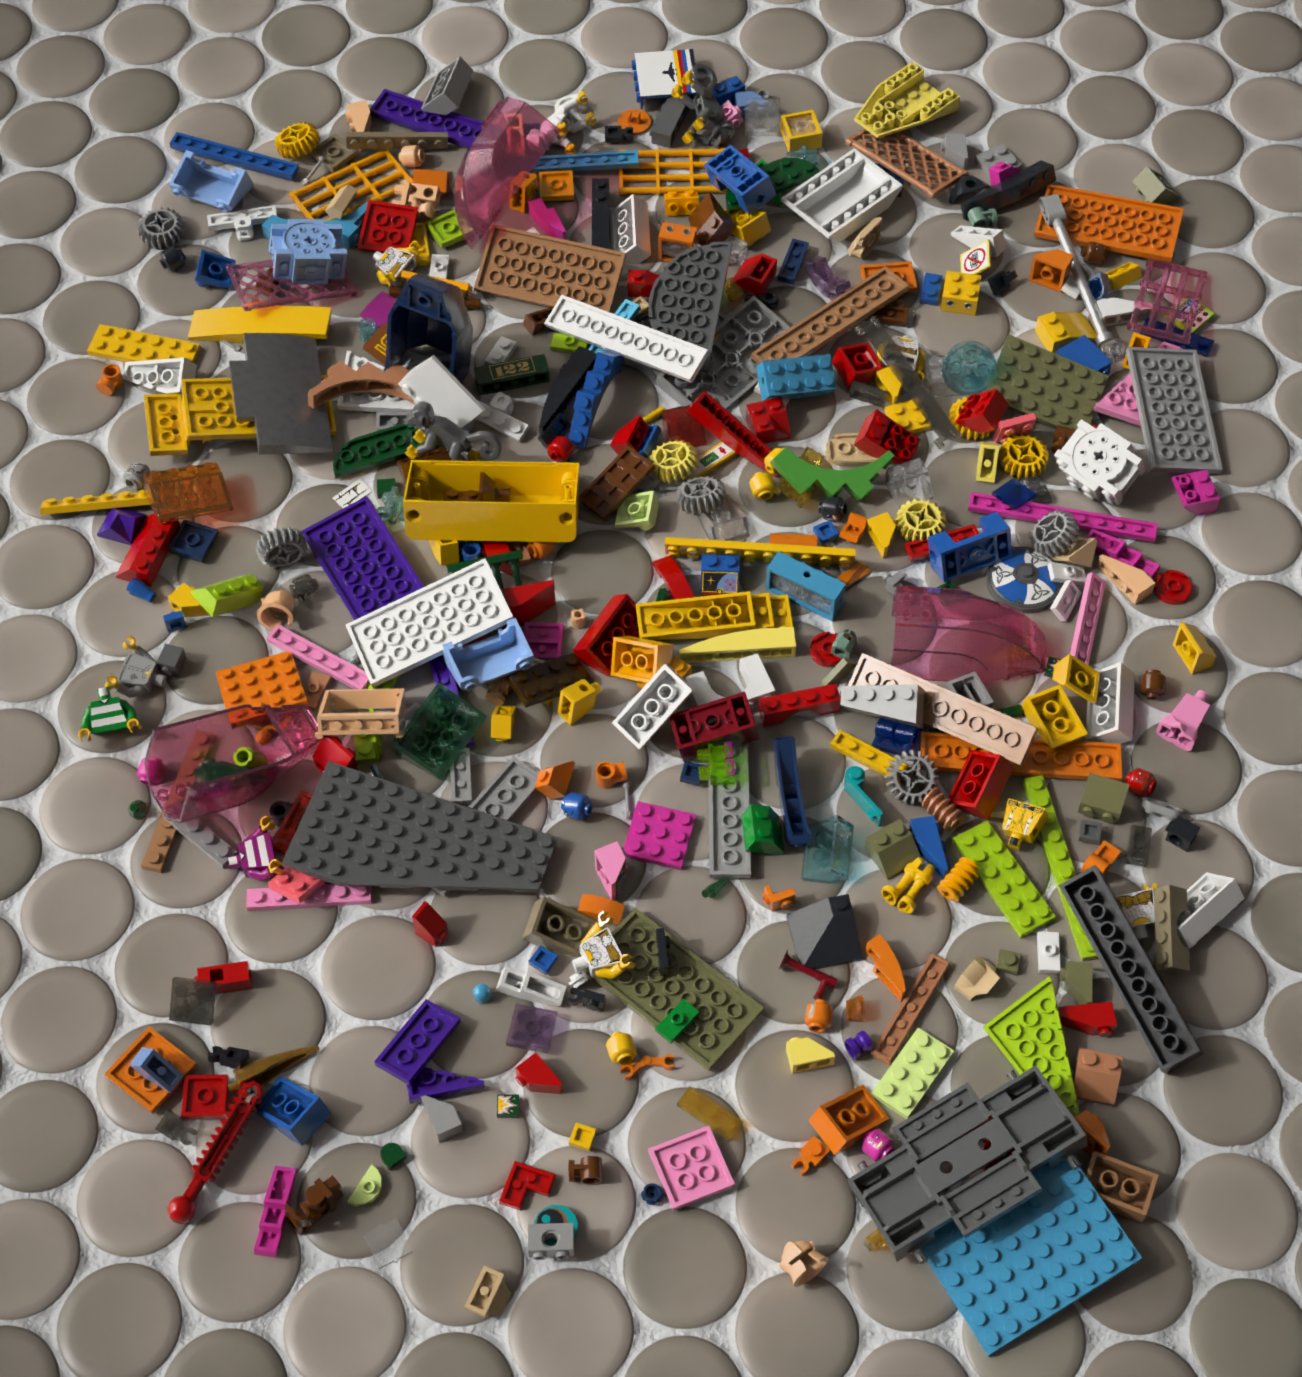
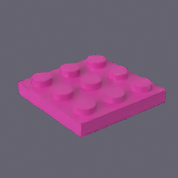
[624,801,696,870]

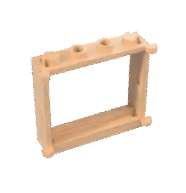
[315,688,409,739]

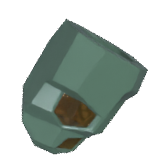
[831,629,857,659]

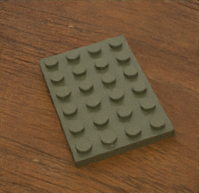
[985,334,1109,432]

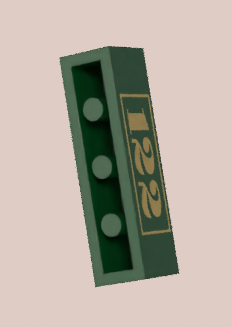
[474,354,550,396]

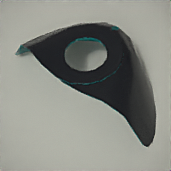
[949,176,991,204]

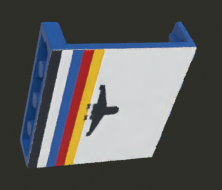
[632,49,697,109]

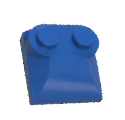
[194,250,236,289]

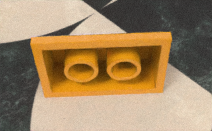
[611,636,673,683]

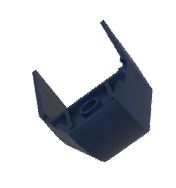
[385,273,473,384]

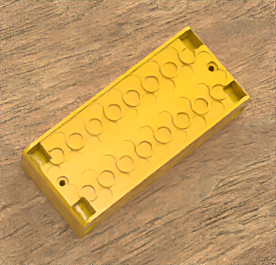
[403,460,580,542]

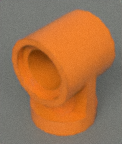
[96,364,124,396]
[595,762,627,789]

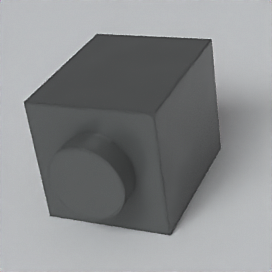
[157,644,187,677]

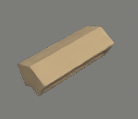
[325,185,358,219]

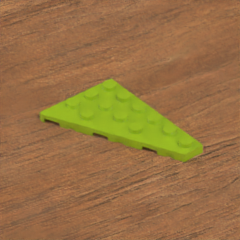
[983,977,1080,1118]

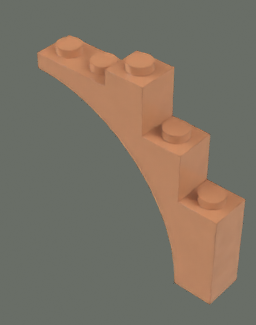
[308,361,415,409]

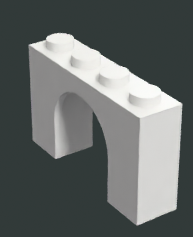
[685,653,775,723]

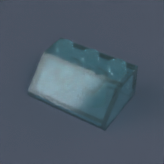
[801,815,854,884]

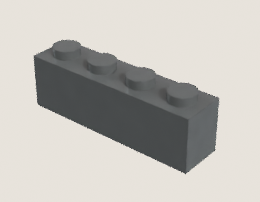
[649,95,692,148]

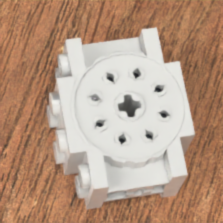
[1054,419,1146,506]

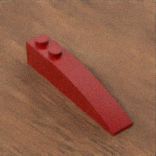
[686,391,778,477]

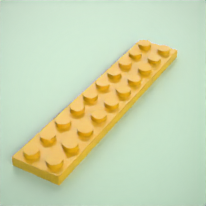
[664,537,856,568]

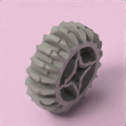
[137,207,185,249]
[676,476,726,515]
[1029,509,1080,558]
[256,526,308,568]
[884,750,939,804]

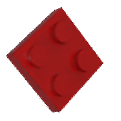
[181,1074,229,1119]

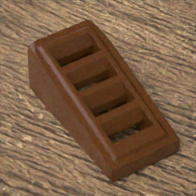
[523,307,554,335]

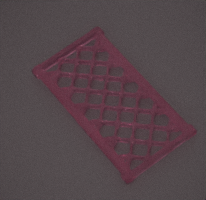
[226,260,357,312]

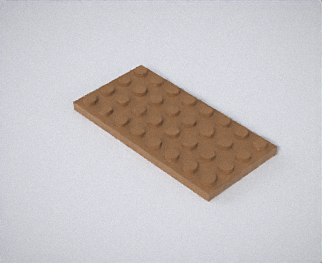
[473,224,626,313]

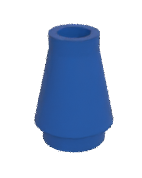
[126,578,156,603]

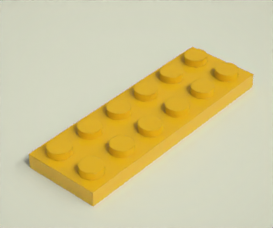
[87,324,201,363]

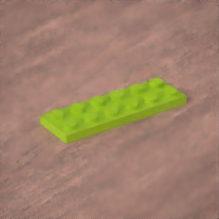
[952,821,1056,938]

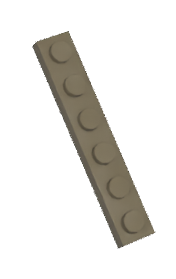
[346,132,448,149]

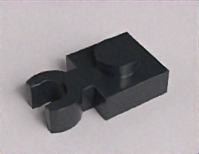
[605,126,633,143]
[208,1046,249,1069]

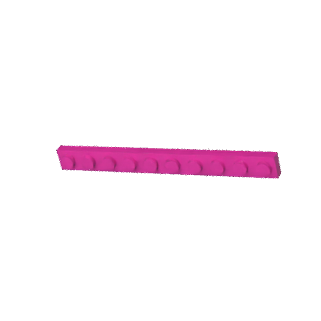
[968,492,1158,543]

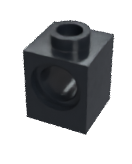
[1165,815,1200,852]

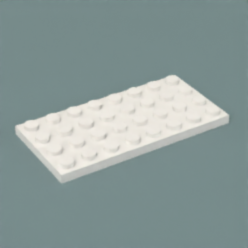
[346,558,514,688]

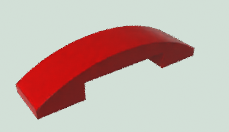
[652,556,695,600]

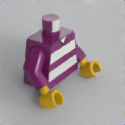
[228,816,283,882]

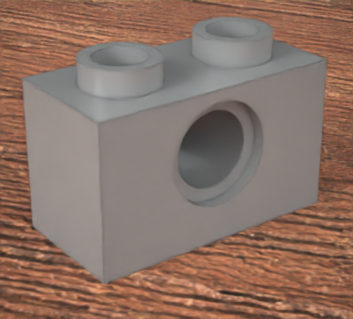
[528,1223,574,1260]

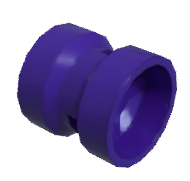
[844,1031,874,1060]

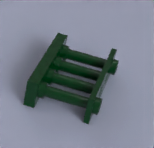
[446,550,523,589]

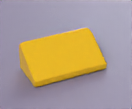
[1104,262,1142,290]

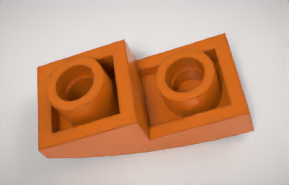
[577,894,625,925]

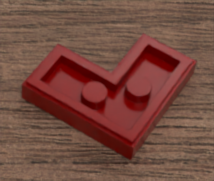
[499,1161,556,1210]

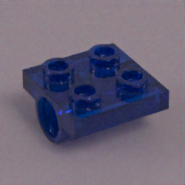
[872,718,924,756]

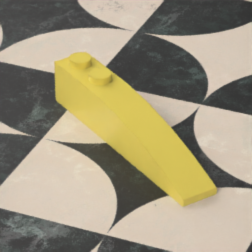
[679,626,796,663]

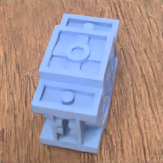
[269,219,347,284]

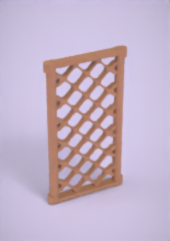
[845,128,968,199]

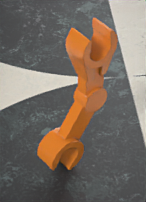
[620,1054,674,1080]

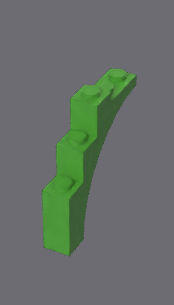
[769,447,895,501]

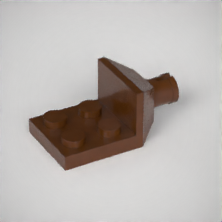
[443,472,510,502]

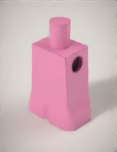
[1156,690,1210,751]

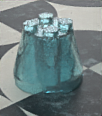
[942,340,997,395]

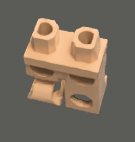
[392,182,441,220]

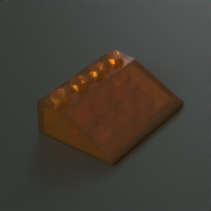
[143,462,233,523]

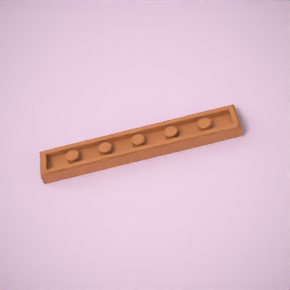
[871,953,950,1066]

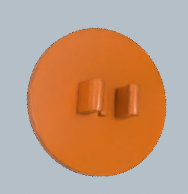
[618,109,651,135]

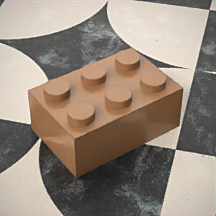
[1085,1151,1159,1223]

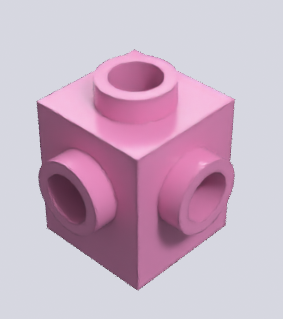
[720,100,744,128]

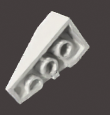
[123,358,197,394]

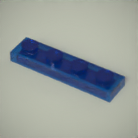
[1140,317,1214,357]

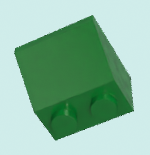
[741,804,784,855]

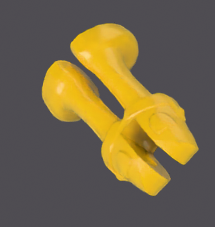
[881,857,935,914]

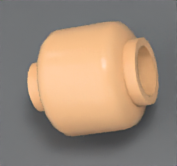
[399,145,425,168]

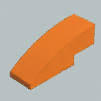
[865,933,906,1002]

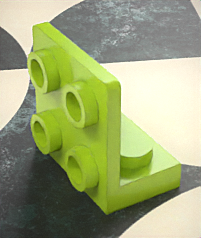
[354,708,383,764]

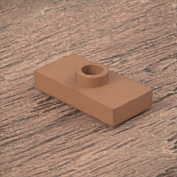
[303,671,331,711]

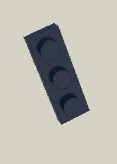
[777,239,809,284]

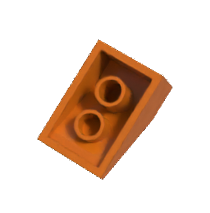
[808,1085,890,1155]

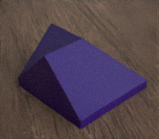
[97,508,147,545]

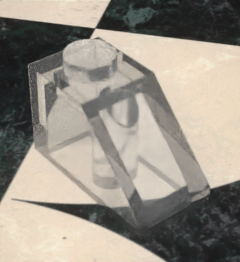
[724,234,749,267]

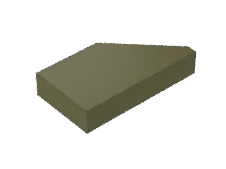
[821,658,857,686]

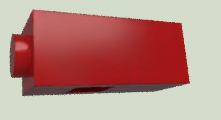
[194,961,252,996]

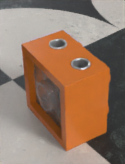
[658,222,697,263]

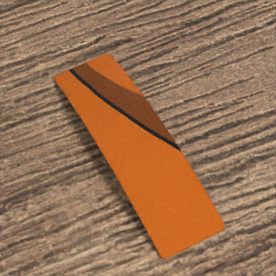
[836,562,872,588]

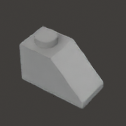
[941,134,968,170]
[421,1095,465,1142]

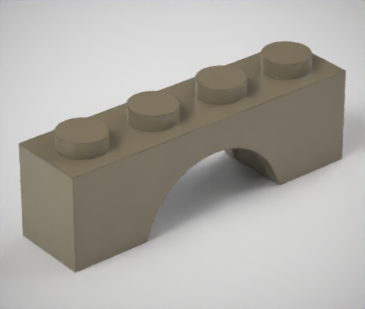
[1154,885,1190,975]

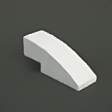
[495,967,566,1006]

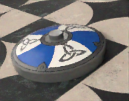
[986,546,1063,613]

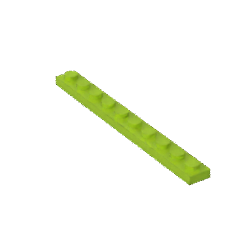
[1023,775,1098,962]

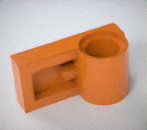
[1081,840,1121,875]

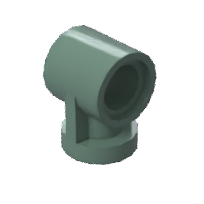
[968,207,997,228]

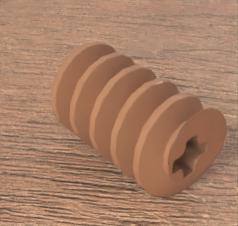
[922,787,966,832]

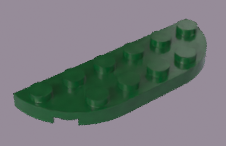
[726,157,820,215]
[333,424,440,479]

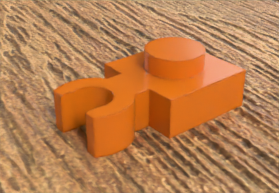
[792,1136,830,1176]

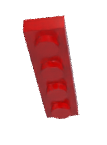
[904,524,979,562]

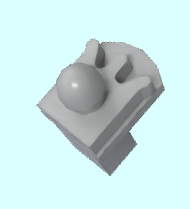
[882,570,910,602]

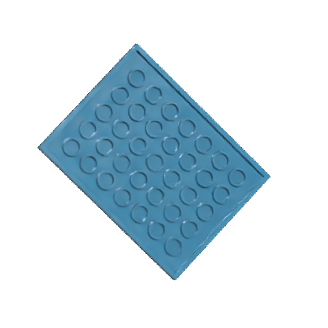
[922,1160,1142,1357]

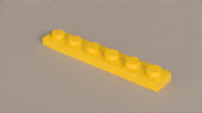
[40,489,156,515]

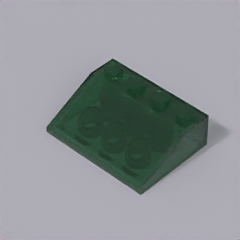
[392,682,487,780]

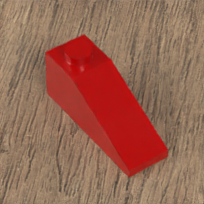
[627,269,660,298]
[1058,1002,1117,1037]

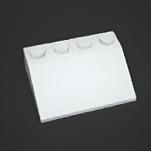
[398,355,485,428]

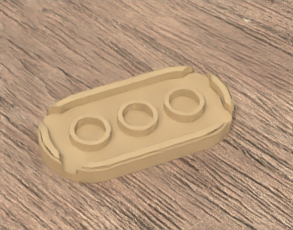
[826,433,878,466]

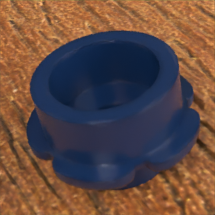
[641,1183,663,1205]

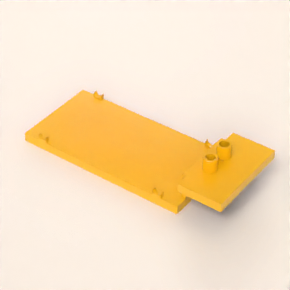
[144,375,336,456]

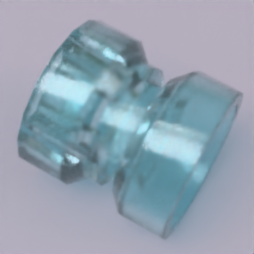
[358,318,376,343]

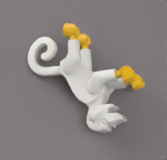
[525,91,597,155]

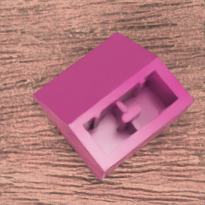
[1171,470,1220,516]

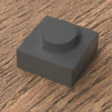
[1078,820,1102,845]

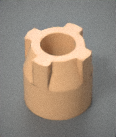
[571,608,586,629]

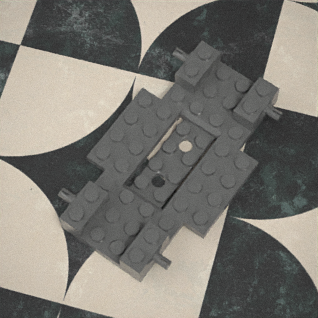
[847,1066,1088,1264]

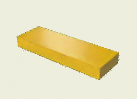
[412,223,431,267]

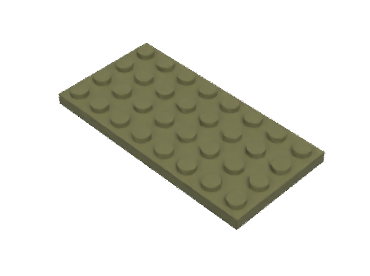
[582,908,764,1071]

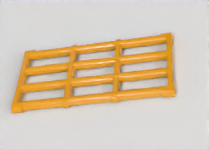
[618,148,728,195]
[288,149,413,221]

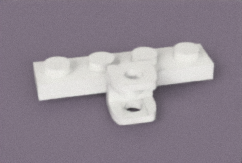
[207,205,277,241]
[473,392,530,443]

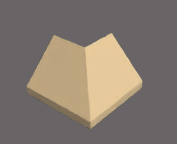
[1052,537,1097,567]

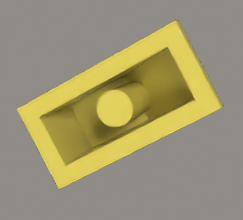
[976,441,999,483]
[786,1037,835,1073]

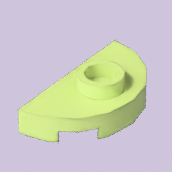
[347,1164,382,1207]

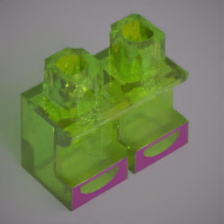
[697,741,735,785]

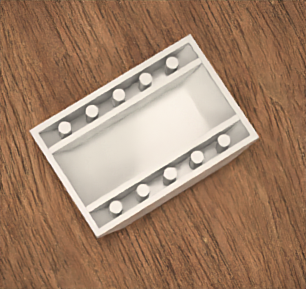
[781,148,903,242]

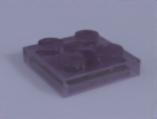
[506,1004,558,1054]

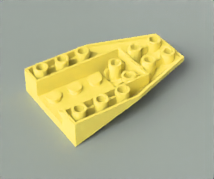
[854,61,960,138]

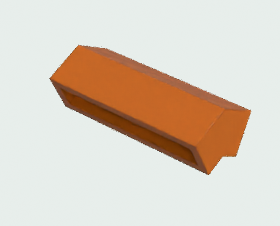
[770,533,817,546]

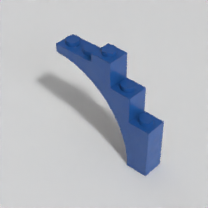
[568,350,624,448]

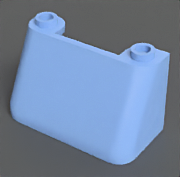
[169,150,253,212]
[442,618,534,691]

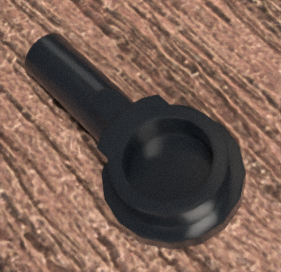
[744,292,779,309]

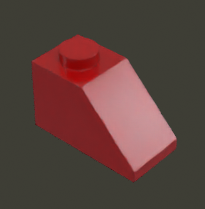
[610,416,650,455]
[481,541,513,576]
[412,901,448,947]
[515,1052,563,1094]

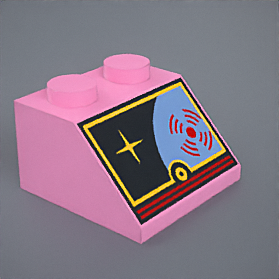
[595,841,628,901]

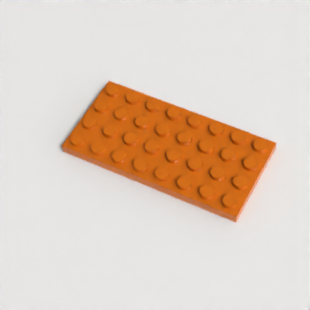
[1034,184,1184,263]

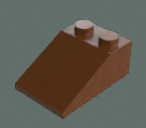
[688,192,736,246]

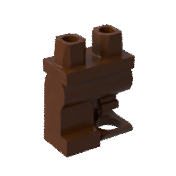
[285,1175,343,1235]

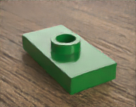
[655,998,699,1044]

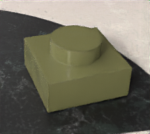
[996,949,1021,975]

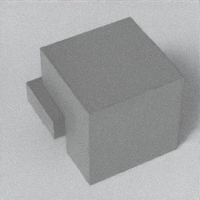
[945,671,994,707]

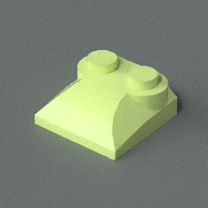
[615,491,659,531]

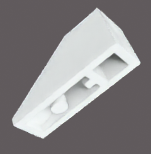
[951,225,1006,257]
[1096,298,1154,327]

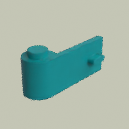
[844,766,884,827]

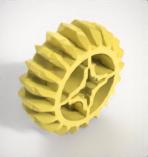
[649,439,698,483]
[896,498,947,543]

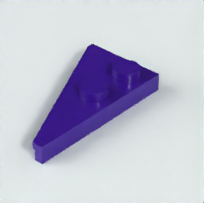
[407,1067,485,1104]

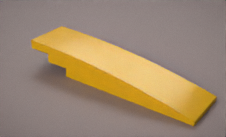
[188,306,332,343]
[636,591,793,640]

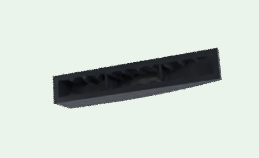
[960,160,1056,220]
[592,178,610,249]
[539,346,597,434]

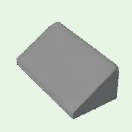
[376,412,410,430]

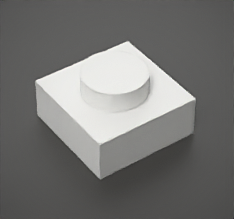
[1061,276,1080,299]

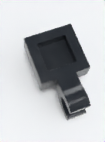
[987,270,1018,295]
[567,988,606,1011]

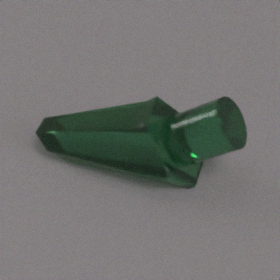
[702,877,729,898]

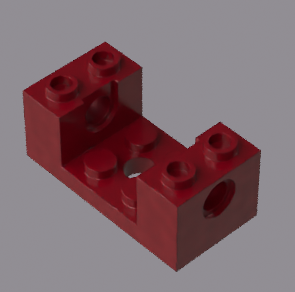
[669,692,760,762]

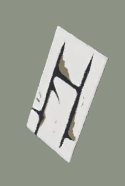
[333,479,372,508]

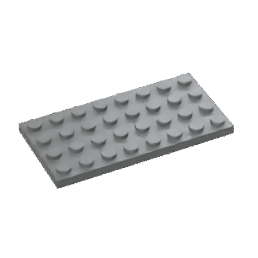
[1126,347,1223,474]

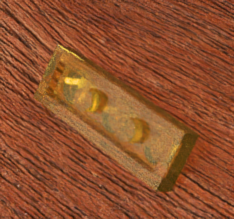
[677,1086,743,1142]

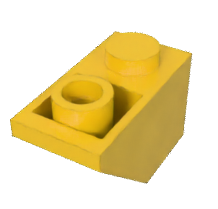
[167,582,209,618]

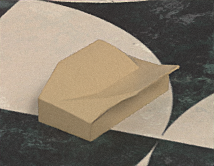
[954,956,1000,1001]
[464,1266,511,1318]

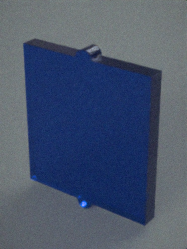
[992,479,1037,510]

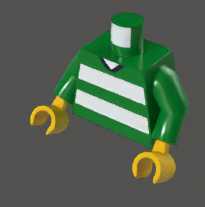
[78,687,141,742]

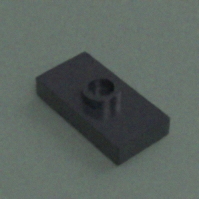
[537,413,571,449]

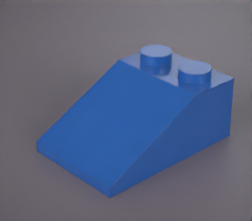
[255,1077,331,1146]

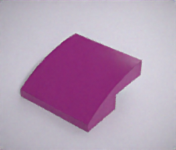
[359,291,397,328]

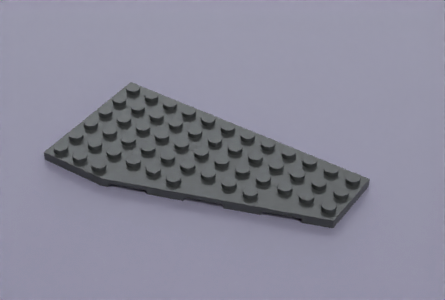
[282,761,558,893]

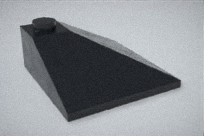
[786,894,862,969]

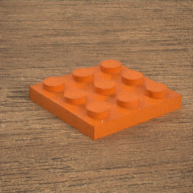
[104,1026,197,1114]

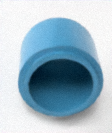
[473,983,491,1004]

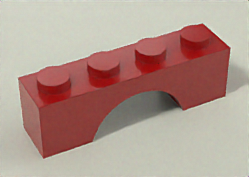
[759,684,841,727]

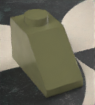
[1060,961,1093,1005]

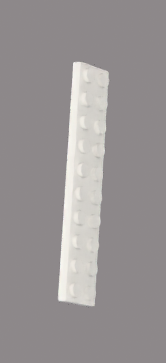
[544,295,710,383]

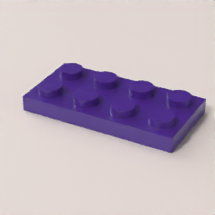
[374,999,461,1085]

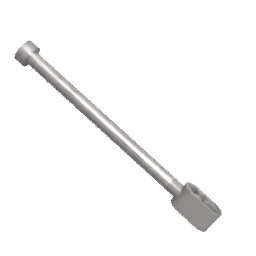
[1039,194,1115,350]

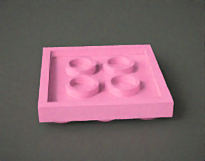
[648,1125,735,1211]

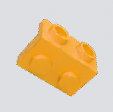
[664,190,699,216]

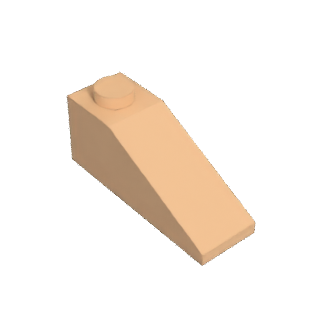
[1097,554,1155,605]

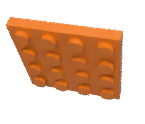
[215,651,308,728]

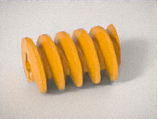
[936,857,979,902]

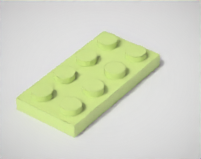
[871,1028,954,1119]

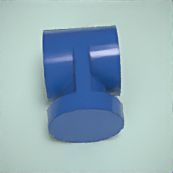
[457,540,482,561]

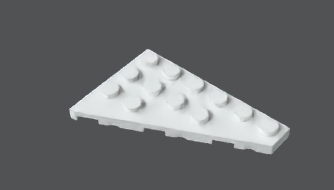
[337,351,415,412]

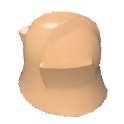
[257,590,295,630]
[779,1240,829,1287]

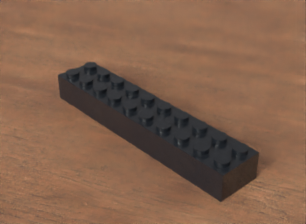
[1059,865,1204,1074]

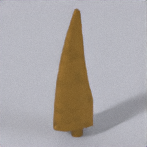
[228,1046,319,1093]

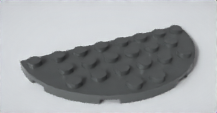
[649,242,732,374]

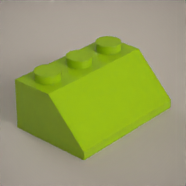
[190,574,264,617]

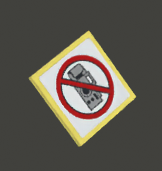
[960,239,991,275]

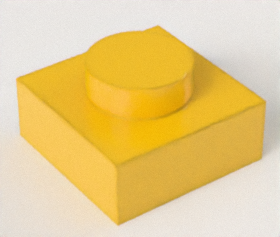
[568,1123,597,1152]

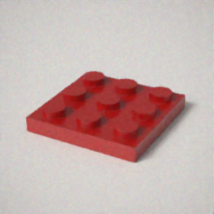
[357,200,419,254]

